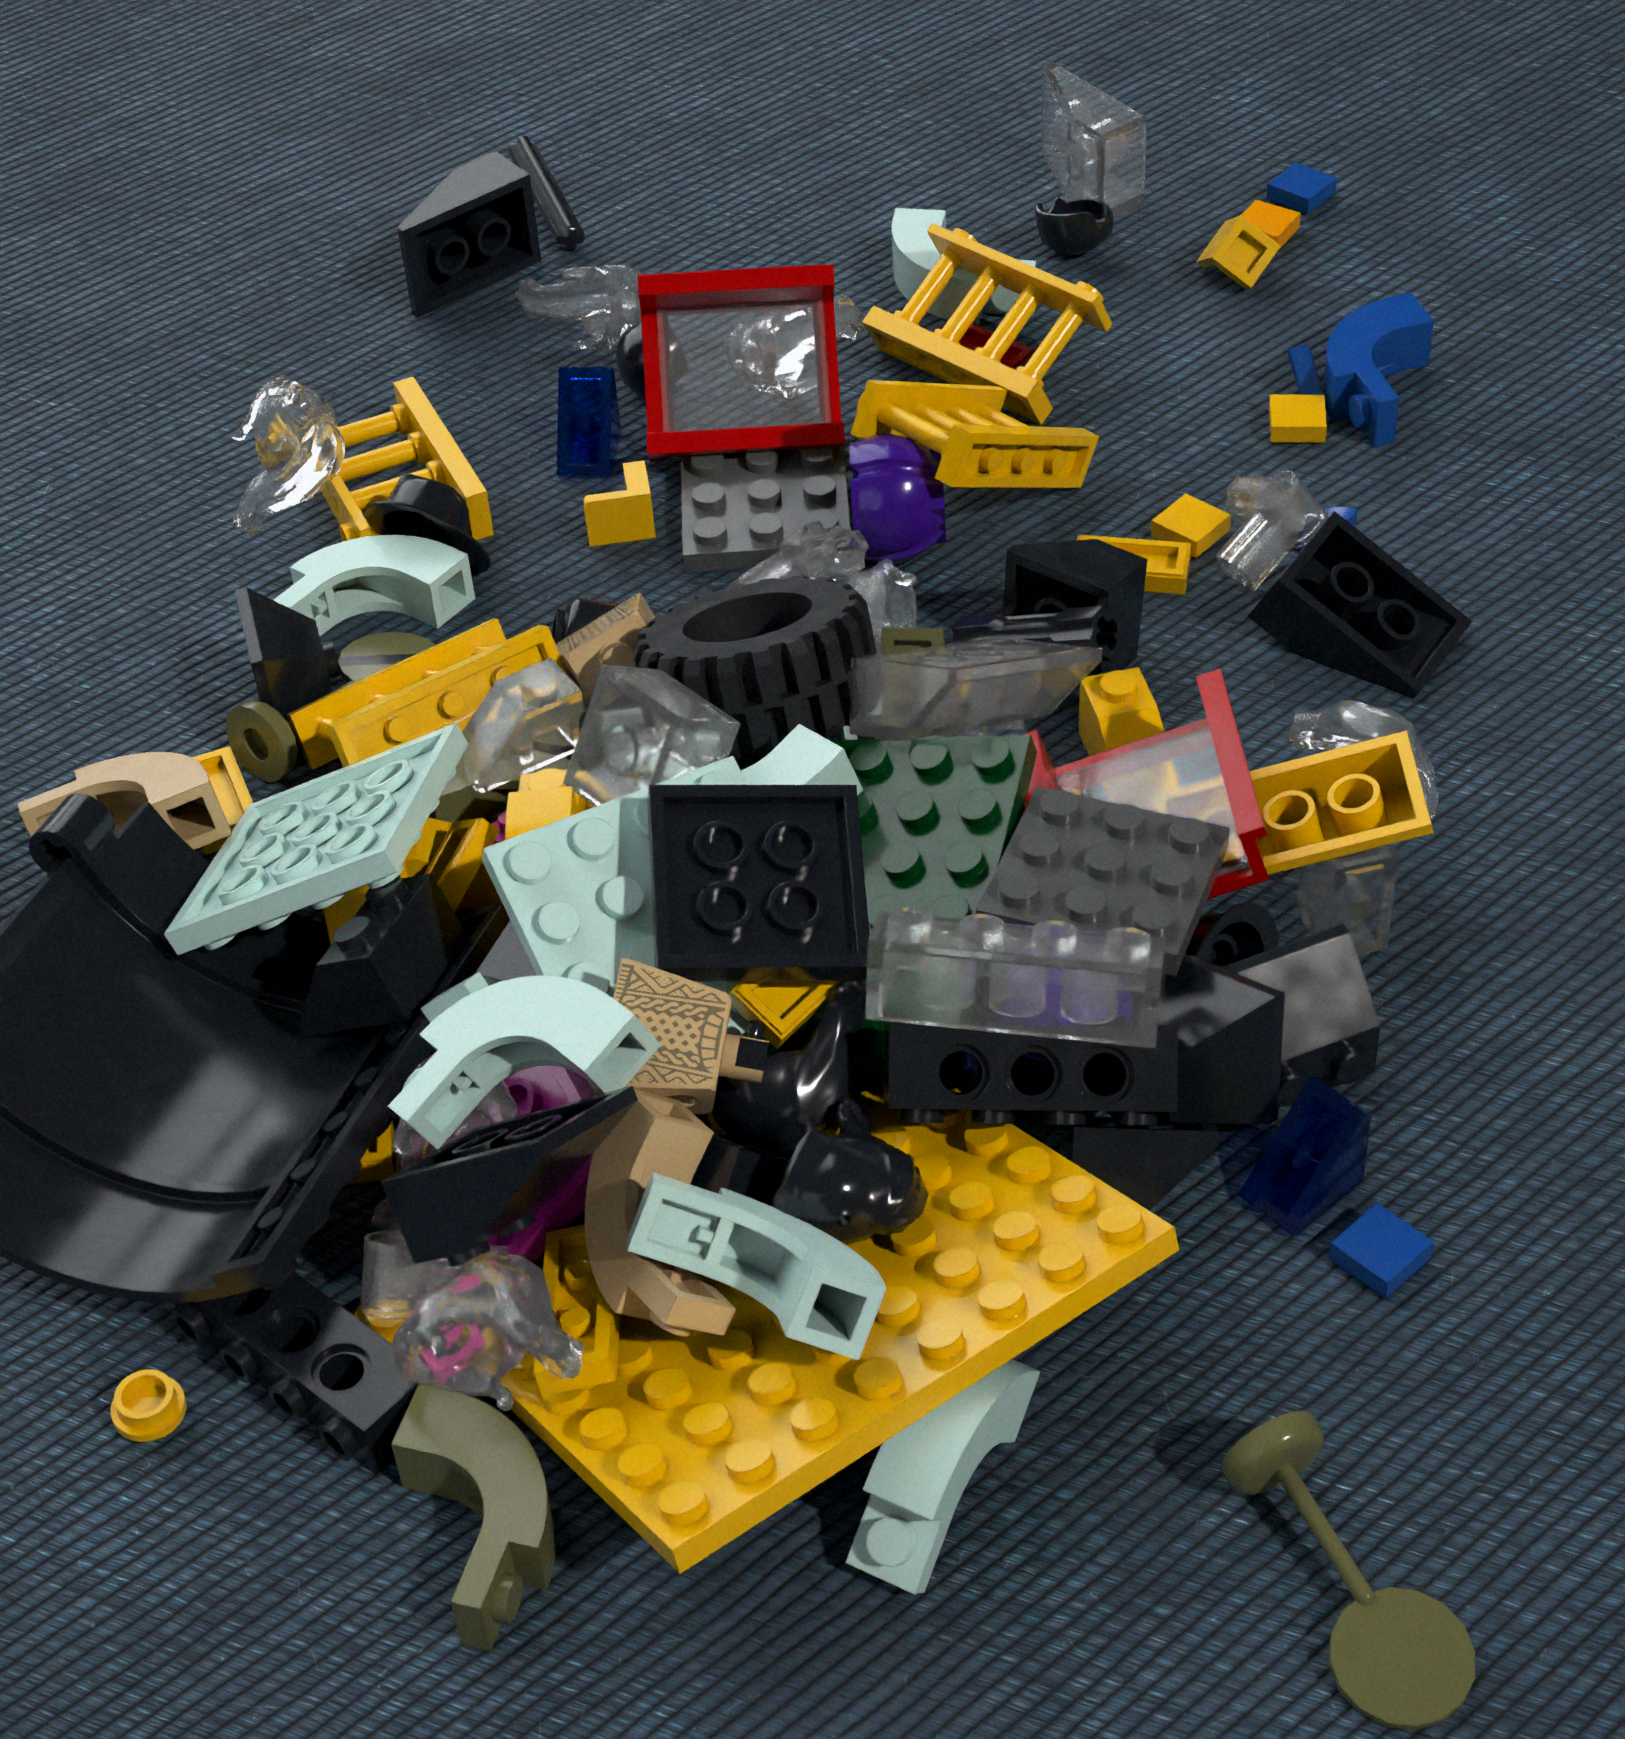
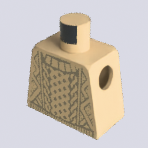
[556,593,655,706]
[595,958,769,1114]

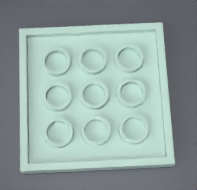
[164,723,469,955]
[482,755,827,1095]

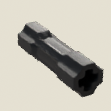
[950,606,1124,669]

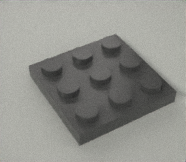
[680,446,853,573]
[975,786,1230,976]

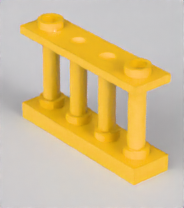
[862,223,1113,425]
[288,377,494,542]
[850,380,1100,488]
[286,618,570,770]

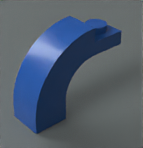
[1323,292,1434,447]

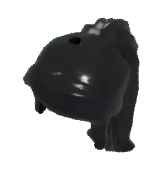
[711,980,875,1158]
[769,1099,929,1245]

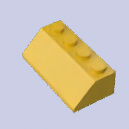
[1152,730,1434,875]

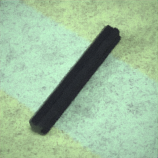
[508,136,585,251]

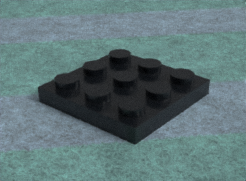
[647,785,873,982]

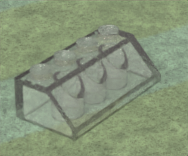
[850,637,1102,741]
[865,907,1167,1048]

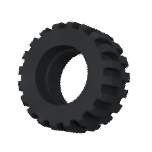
[633,576,883,761]

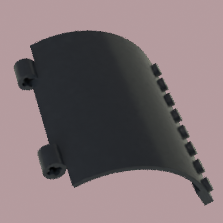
[0,793,510,1303]

